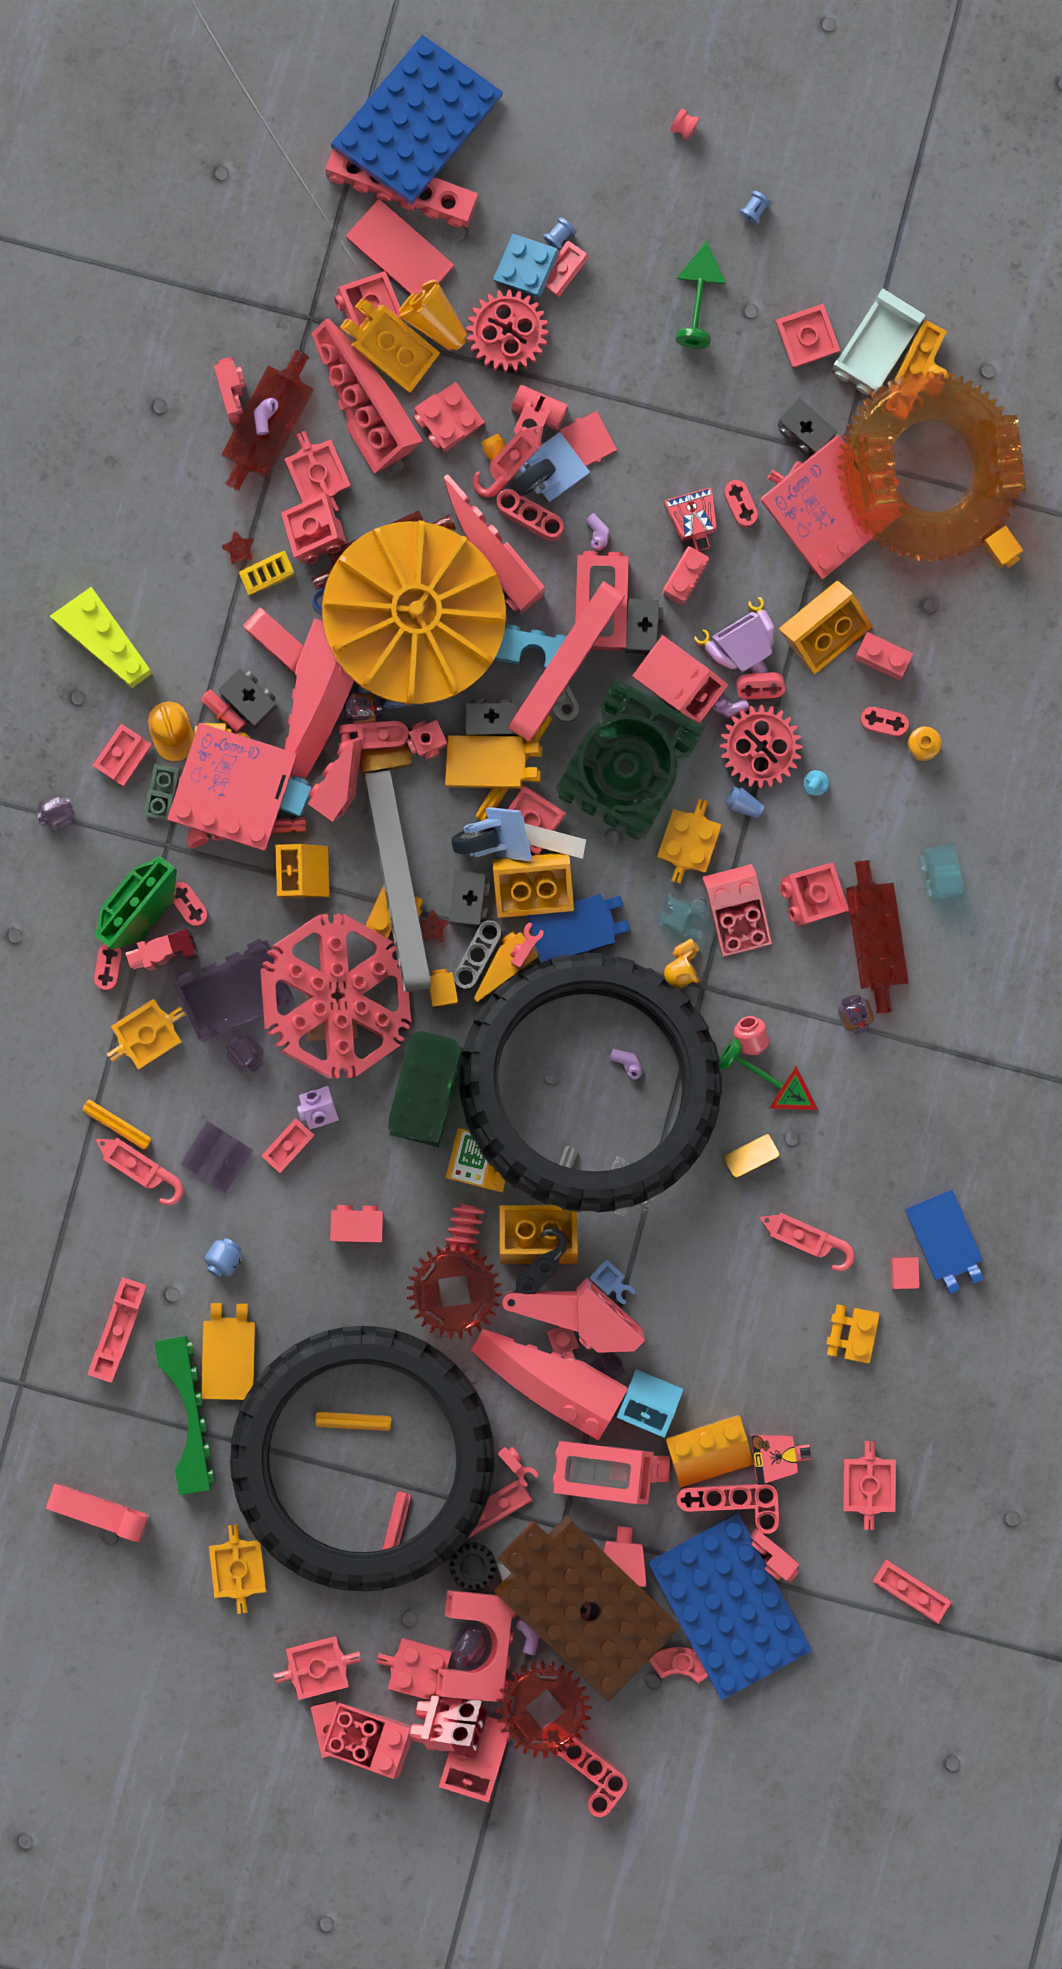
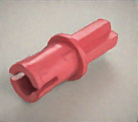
[201,690,247,733]

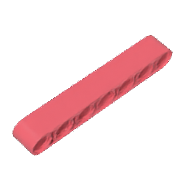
[508,581,625,742]

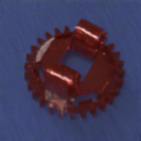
[407,1244,502,1339]
[496,1661,592,1758]

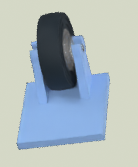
[513,432,590,503]
[451,807,532,861]

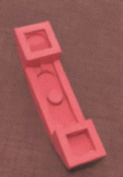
[87,1277,147,1383]

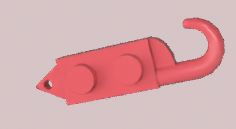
[473,425,543,498]
[96,1138,184,1206]
[760,1212,855,1271]

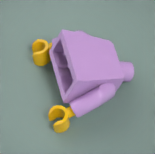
[694,597,775,673]

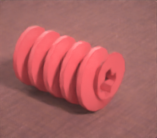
[442,1202,485,1259]

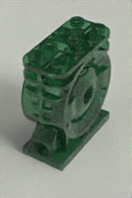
[556,678,705,841]
[388,1031,463,1148]

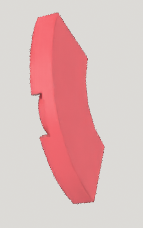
[649,1647,708,1684]

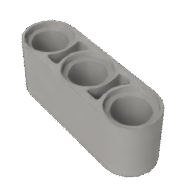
[454,921,501,990]

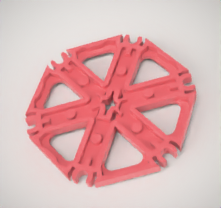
[261,913,411,1079]

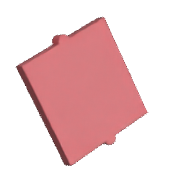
[560,411,617,466]

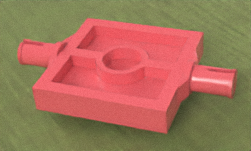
[284,431,351,513]
[843,1441,896,1530]
[273,1635,362,1700]
[376,1637,452,1701]

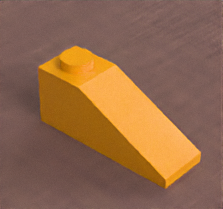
[474,932,539,1004]

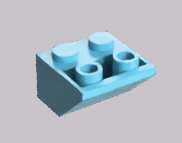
[616,1369,683,1438]

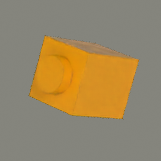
[982,526,1023,569]
[430,969,458,1008]

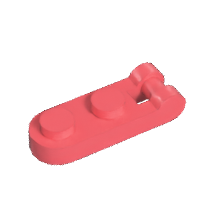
[338,721,409,750]

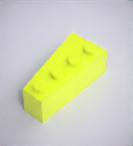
[50,587,152,688]

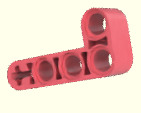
[46,1483,149,1542]
[676,1483,779,1534]
[542,1722,627,1817]

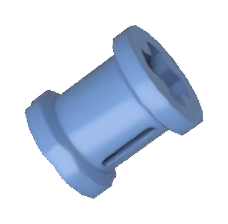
[739,190,772,225]
[543,217,577,251]

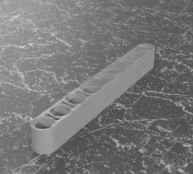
[363,769,431,993]

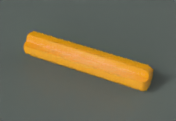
[82,1100,152,1149]
[315,1412,392,1431]

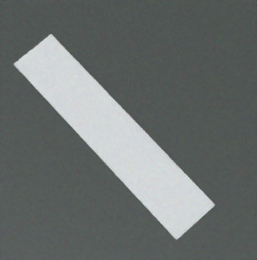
[524,824,586,859]

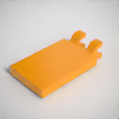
[340,299,440,393]
[445,735,542,789]
[201,1303,255,1400]

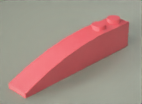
[311,318,423,474]
[444,474,545,614]
[284,619,354,779]
[471,1329,628,1440]

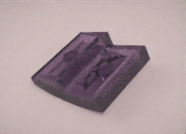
[180,1121,253,1193]

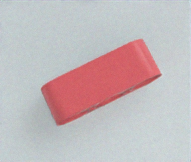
[497,489,564,542]
[242,608,304,674]

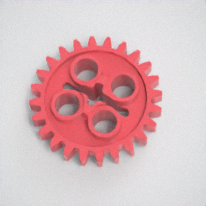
[466,290,548,373]
[719,705,803,788]

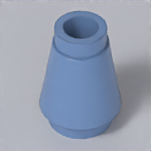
[725,786,764,819]

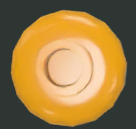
[907,726,942,761]

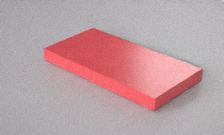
[346,199,455,295]

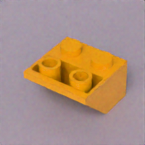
[276,844,330,899]

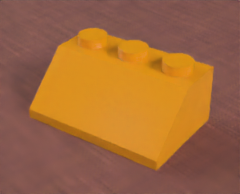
[779,581,873,675]
[492,853,574,918]
[499,1205,578,1265]
[665,1415,754,1488]

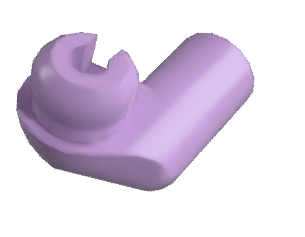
[254,398,279,435]
[585,513,609,551]
[712,695,749,718]
[610,1049,643,1079]
[516,1618,540,1655]

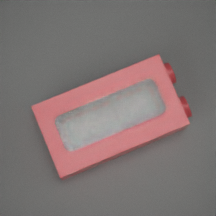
[575,551,629,651]
[552,1441,654,1504]

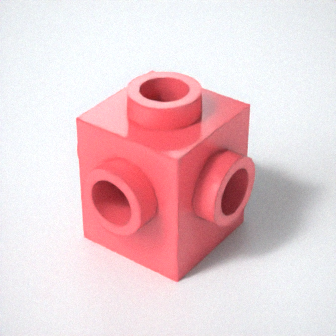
[406,720,447,760]

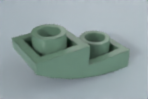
[144,763,180,820]

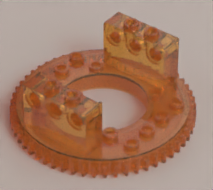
[838,371,1026,561]

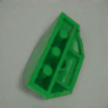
[94,856,177,950]

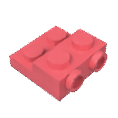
[334,271,403,327]
[214,357,246,425]
[413,382,485,453]
[281,493,347,564]
[780,862,849,927]
[750,1528,800,1583]

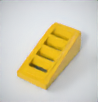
[239,550,295,596]

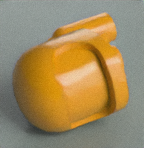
[664,938,700,990]

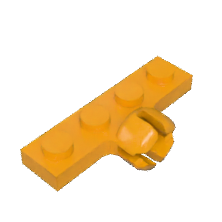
[880,320,948,421]

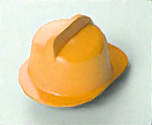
[148,701,194,762]

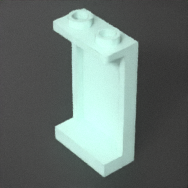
[832,288,925,396]

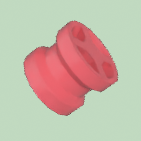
[670,108,700,141]

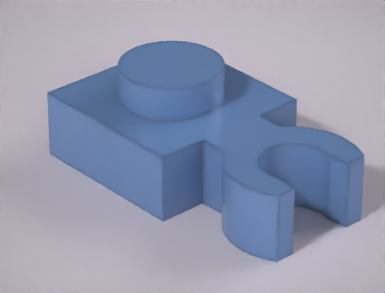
[589,1259,635,1304]

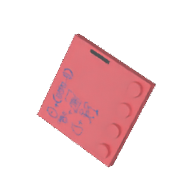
[759,435,900,579]
[167,723,297,852]

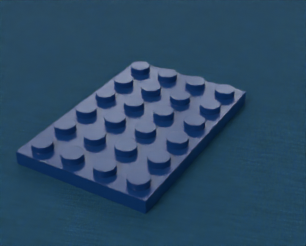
[331,35,503,205]
[647,1512,812,1700]

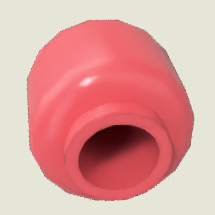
[734,1016,770,1055]

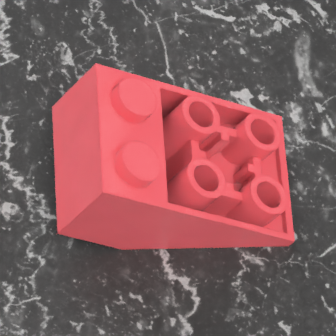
[632,635,728,726]
[308,737,363,822]
[702,864,772,957]
[321,1703,412,1779]
[439,1716,512,1803]

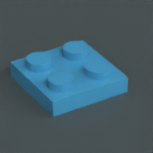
[493,234,560,298]

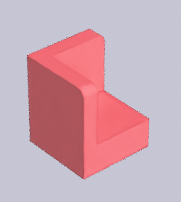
[890,1257,919,1289]

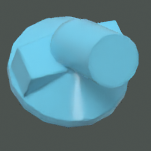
[804,770,829,796]

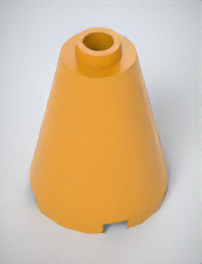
[399,280,467,350]

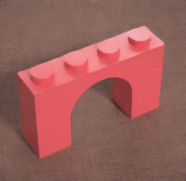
[436,1590,516,1702]

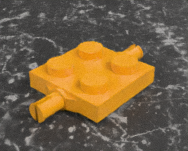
[657,799,722,884]
[107,999,186,1070]
[209,1524,267,1614]

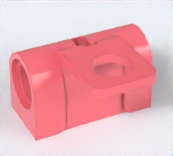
[511,385,568,434]

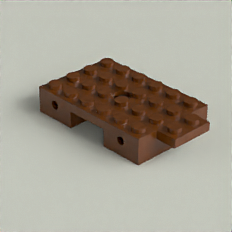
[494,1515,681,1702]

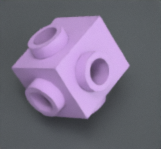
[297,1086,339,1130]

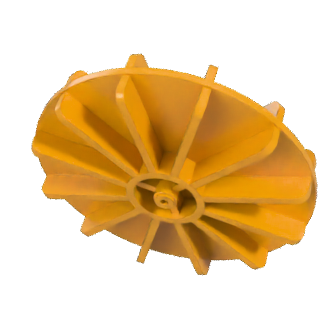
[322,520,506,705]

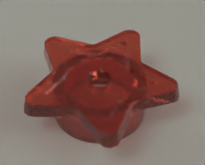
[222,532,254,564]
[419,910,449,942]

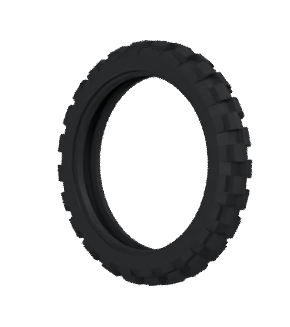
[459,953,722,1213]
[230,1326,495,1592]

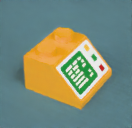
[445,1128,505,1193]

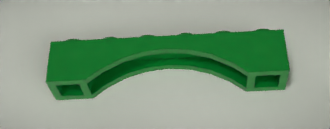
[154,1336,215,1495]

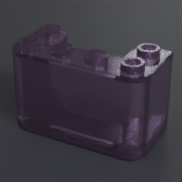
[173,939,295,1042]

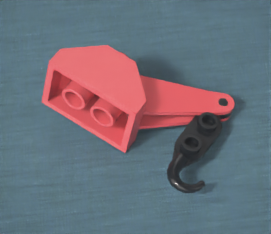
[502,1228,645,1353]

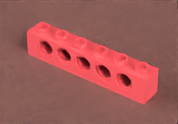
[325,149,478,228]

